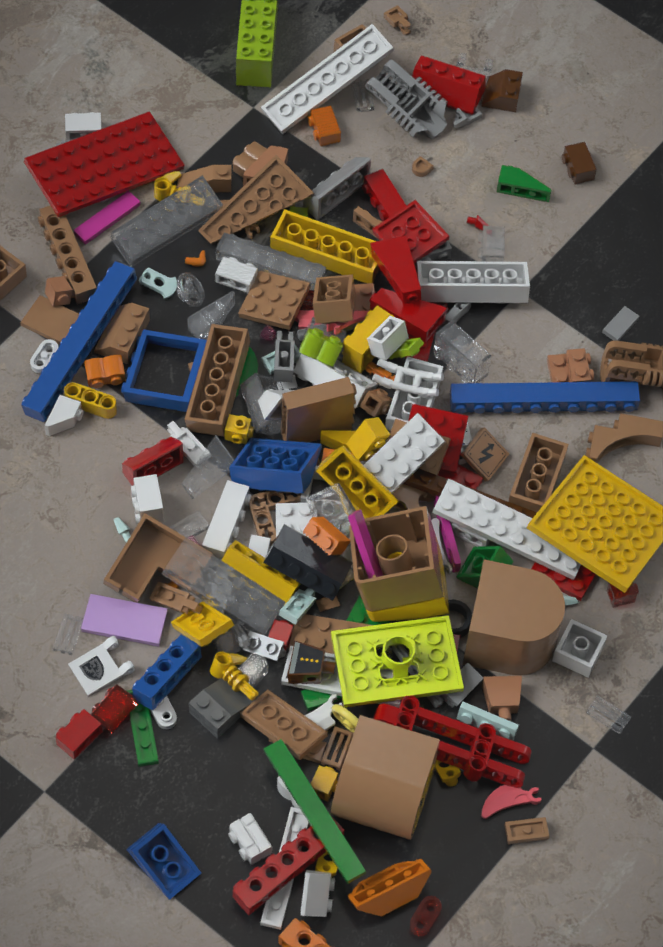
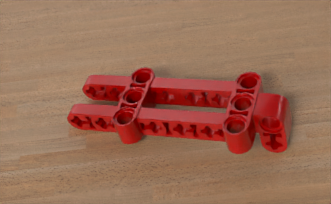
[373,696,532,788]

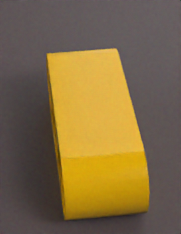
[64,382,117,419]

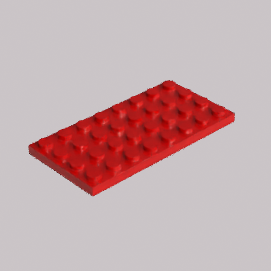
[24,111,185,218]

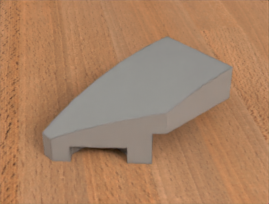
[453,107,482,128]

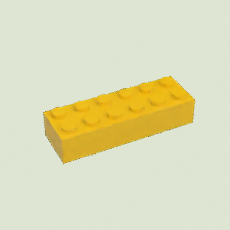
[270,209,380,283]

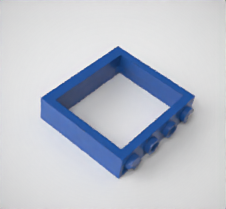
[121,329,207,412]

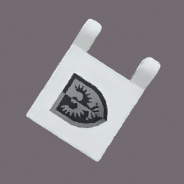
[68,636,135,697]

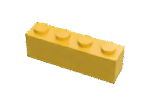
[219,540,301,605]

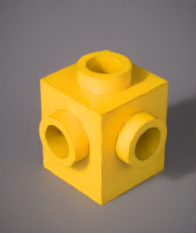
[225,414,254,444]

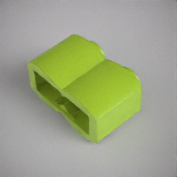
[299,328,343,367]

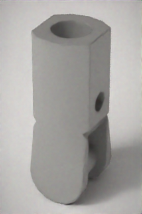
[443,302,471,328]

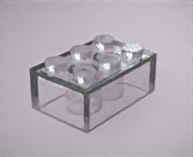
[433,320,491,383]

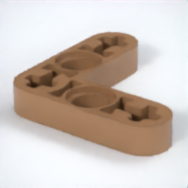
[249,490,302,546]

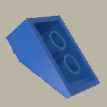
[126,823,201,900]

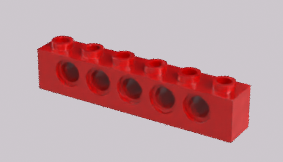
[233,815,345,915]

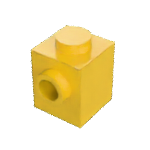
[311,765,338,802]

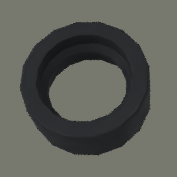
[435,599,472,638]

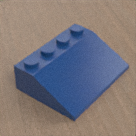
[229,438,322,494]

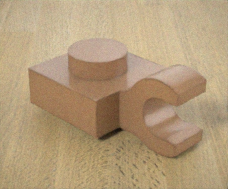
[384,5,411,35]

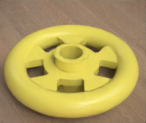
[331,704,358,733]

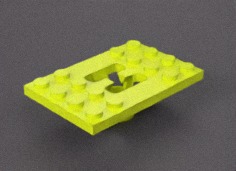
[331,615,464,708]

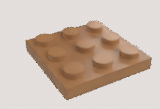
[238,271,311,330]

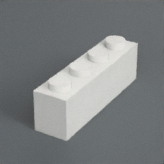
[202,480,252,560]

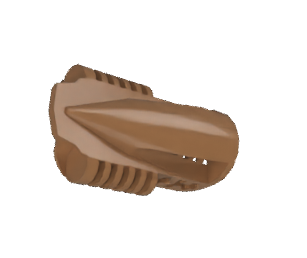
[600,341,663,387]

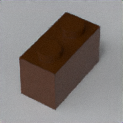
[562,142,597,185]

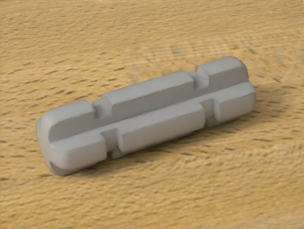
[230,623,250,648]

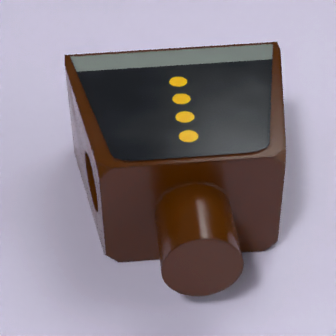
[288,641,336,684]

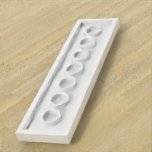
[261,24,394,134]
[432,479,581,580]

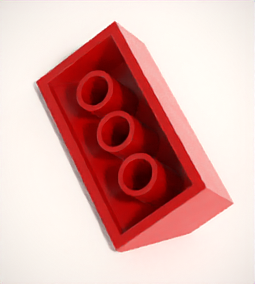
[412,55,486,115]

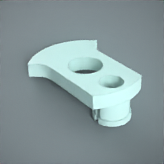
[139,268,177,299]

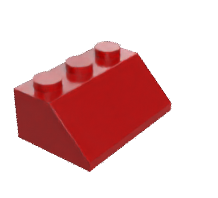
[122,437,184,486]

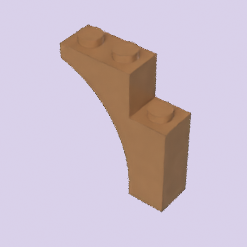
[585,413,663,463]

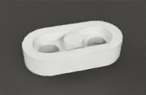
[30,339,58,373]
[150,696,177,729]

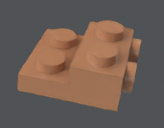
[547,348,594,382]

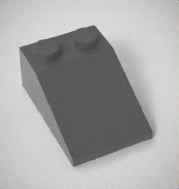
[189,678,259,739]

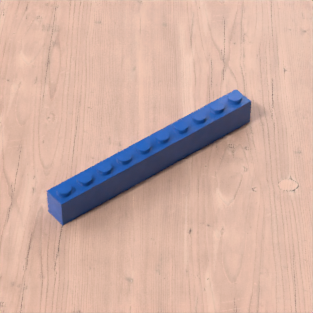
[21,261,137,422]
[449,381,640,414]

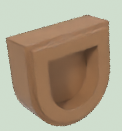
[412,156,434,177]

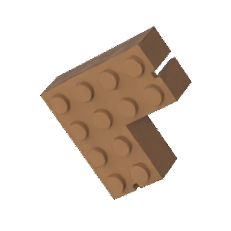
[103,514,213,603]

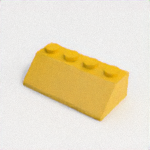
[316,446,399,519]

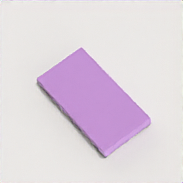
[81,594,168,647]

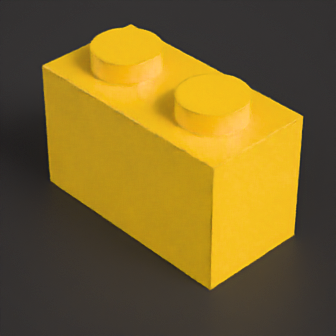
[346,417,390,461]

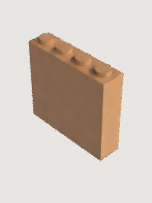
[281,377,357,443]

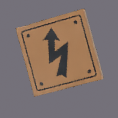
[461,427,509,482]

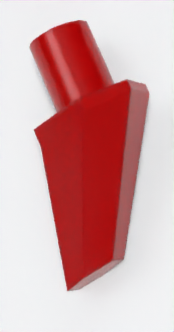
[467,215,492,235]

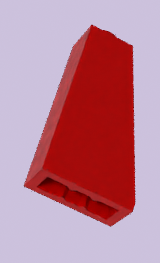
[370,236,421,303]
[369,288,447,343]

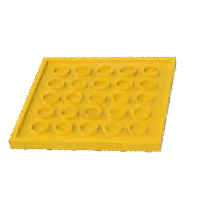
[527,455,663,593]

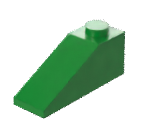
[497,165,552,203]

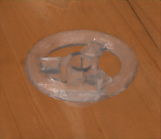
[177,272,205,307]

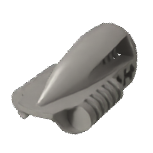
[365,59,448,139]

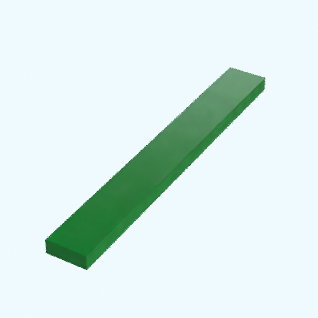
[264,739,366,884]

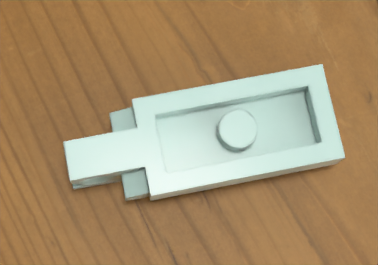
[279,588,316,625]

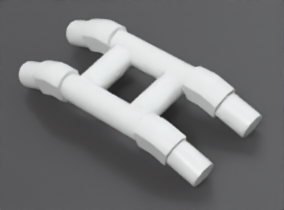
[372,358,444,397]

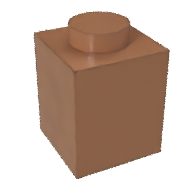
[45,276,72,306]

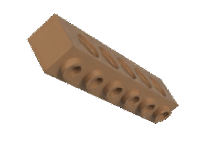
[38,205,97,304]

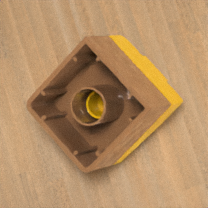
[349,506,450,622]

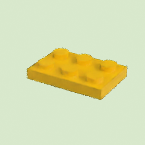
[171,601,234,647]

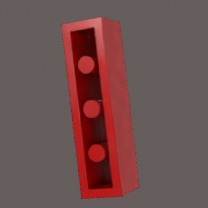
[362,169,407,221]

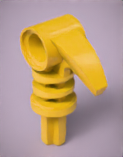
[154,171,205,208]
[210,652,259,700]

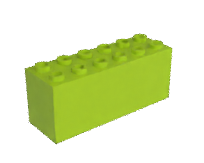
[236,0,278,87]

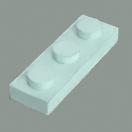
[457,702,519,741]

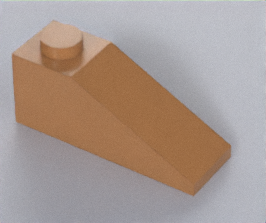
[177,165,231,192]

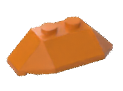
[348,859,431,916]

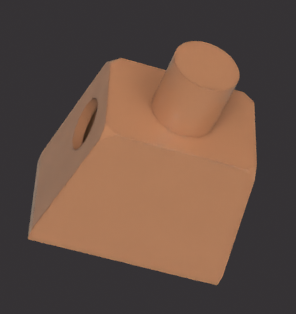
[482,676,522,721]

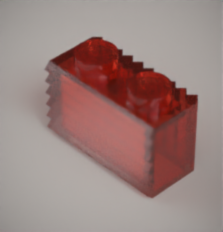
[91,684,138,734]

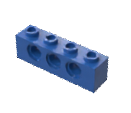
[132,635,202,710]

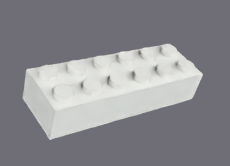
[416,261,530,303]

